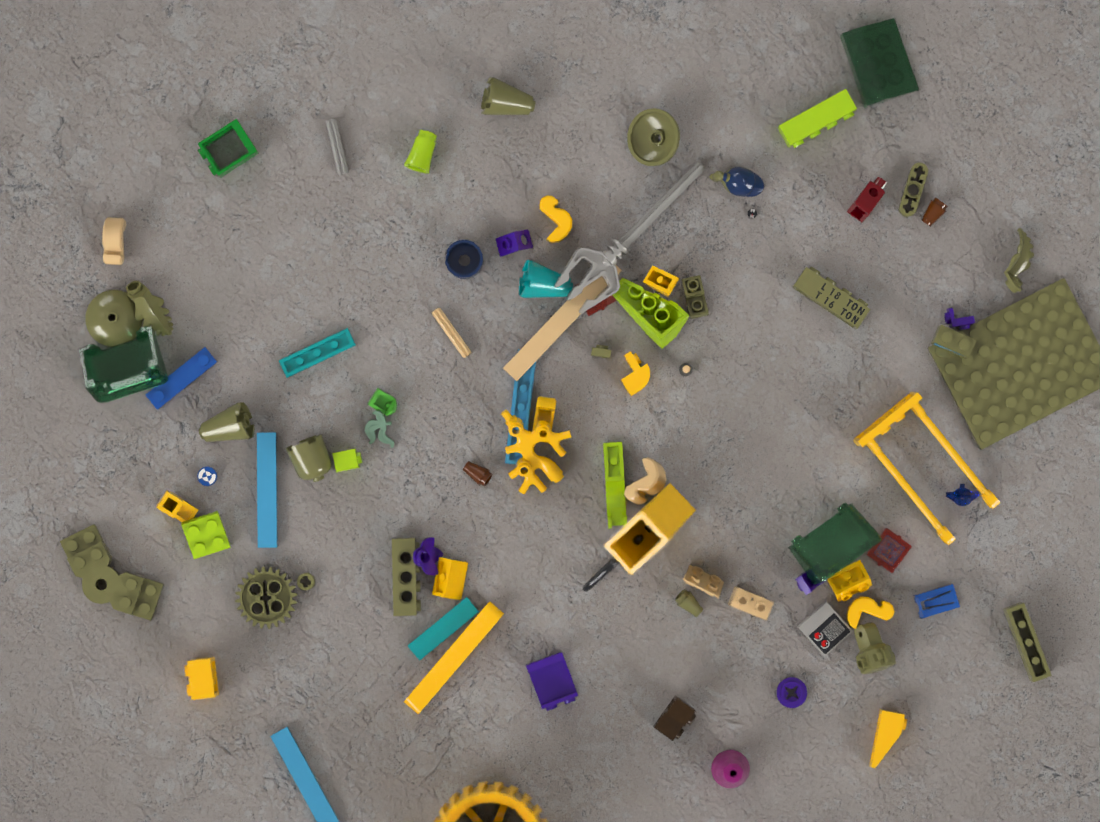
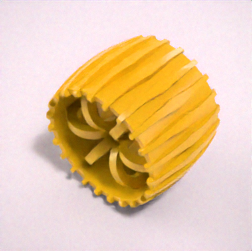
[434,781,547,822]

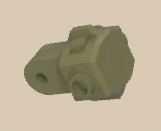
[854,622,896,674]

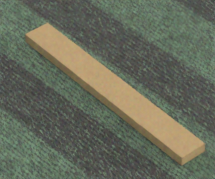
[503,265,622,382]

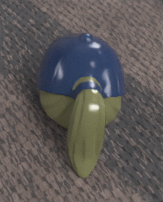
[709,166,764,197]

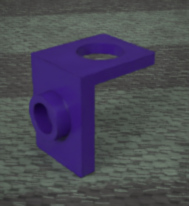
[495,230,533,257]

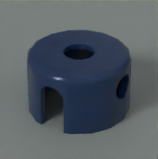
[445,240,483,279]

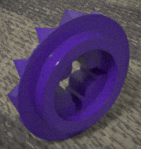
[776,677,807,708]

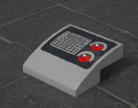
[797,601,853,657]

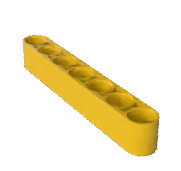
[404,601,504,714]

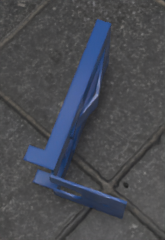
[913,584,960,619]

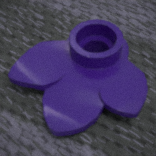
[413,537,443,576]

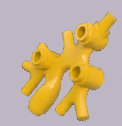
[501,409,572,494]

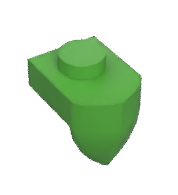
[368,388,397,416]

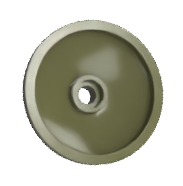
[627,108,680,166]
[85,290,143,347]

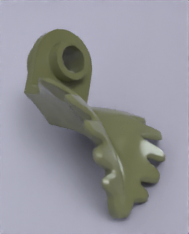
[1004,228,1034,293]
[126,281,174,336]

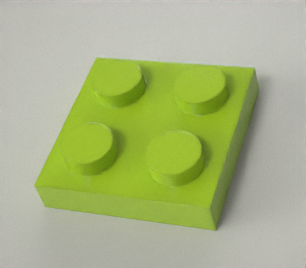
[181,511,231,559]

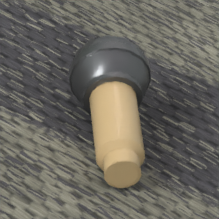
[679,363,692,377]

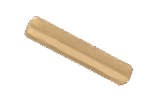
[432,308,471,358]

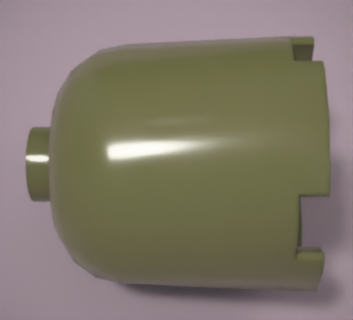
[286,434,331,482]

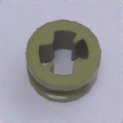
[297,573,315,590]

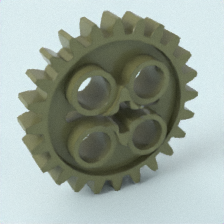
[235,566,298,629]

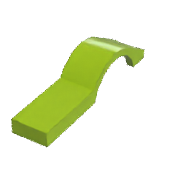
[603,442,627,529]

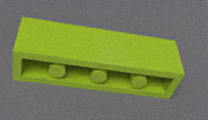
[778,89,857,148]

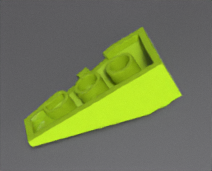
[613,278,689,349]

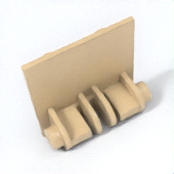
[683,565,724,598]

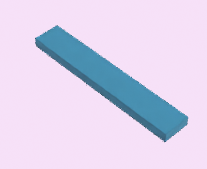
[505,349,536,465]
[257,432,277,548]
[270,726,340,822]

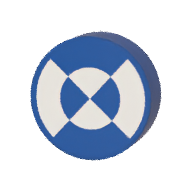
[197,467,217,486]

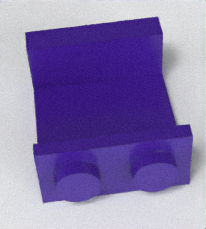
[526,651,578,711]

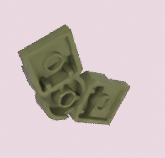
[60,524,164,621]

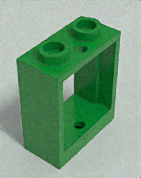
[198,119,259,178]

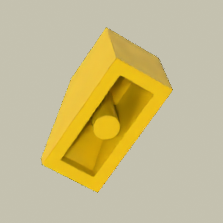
[643,265,679,297]

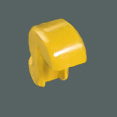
[539,195,572,243]
[532,396,556,443]
[846,596,894,629]

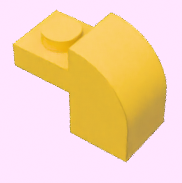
[621,351,650,396]
[156,490,199,522]

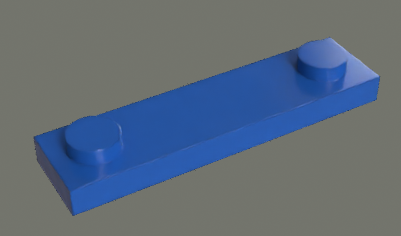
[146,347,217,410]

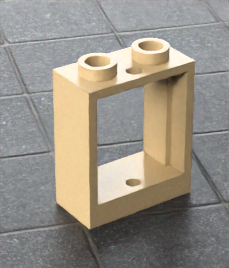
[728,587,774,621]

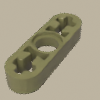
[899,163,928,217]

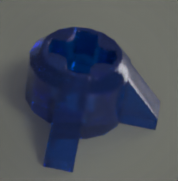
[946,484,979,506]

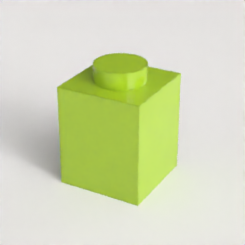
[332,449,362,472]

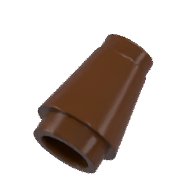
[922,197,948,227]
[463,461,493,487]

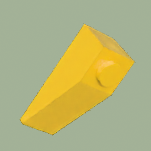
[869,709,907,768]

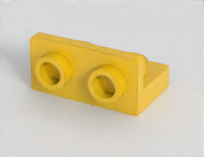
[826,560,872,602]

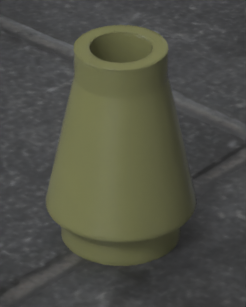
[675,589,703,617]

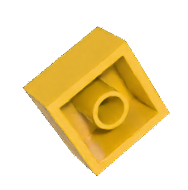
[184,656,219,700]

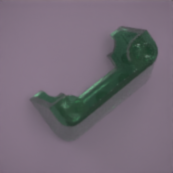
[79,326,168,403]
[788,502,883,585]

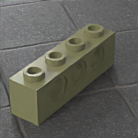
[392,538,421,616]

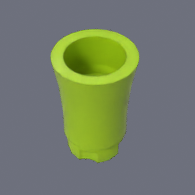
[404,130,437,174]

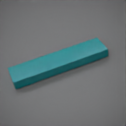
[279,328,356,378]
[408,597,479,661]

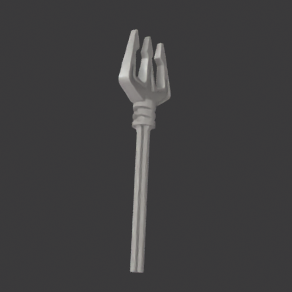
[554,162,705,313]

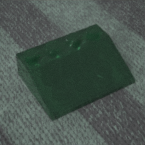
[840,18,919,109]

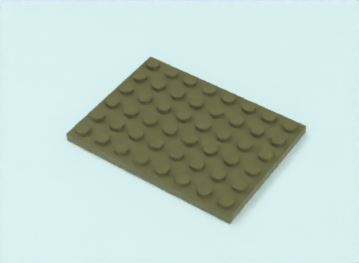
[927,278,1100,450]

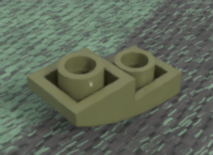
[682,275,709,319]

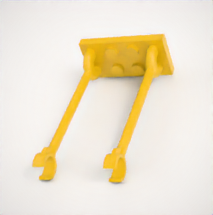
[853,392,1000,546]

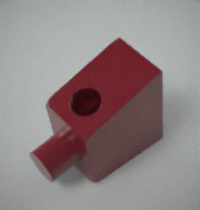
[847,177,887,223]

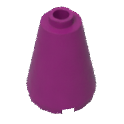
[711,749,750,788]

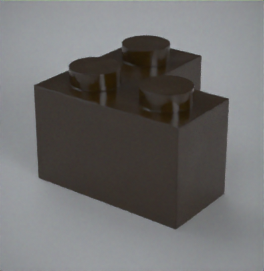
[653,695,696,741]

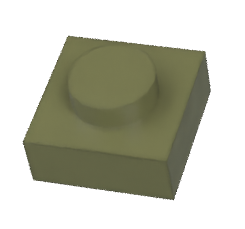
[591,345,611,359]

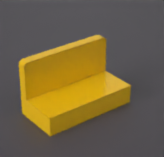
[432,557,468,600]

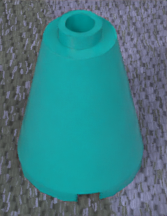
[519,260,573,298]

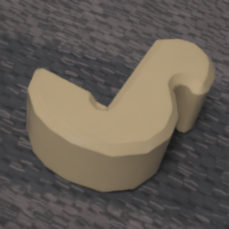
[102,217,126,265]
[624,457,666,505]

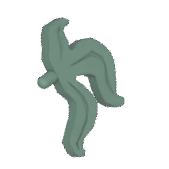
[365,410,394,448]

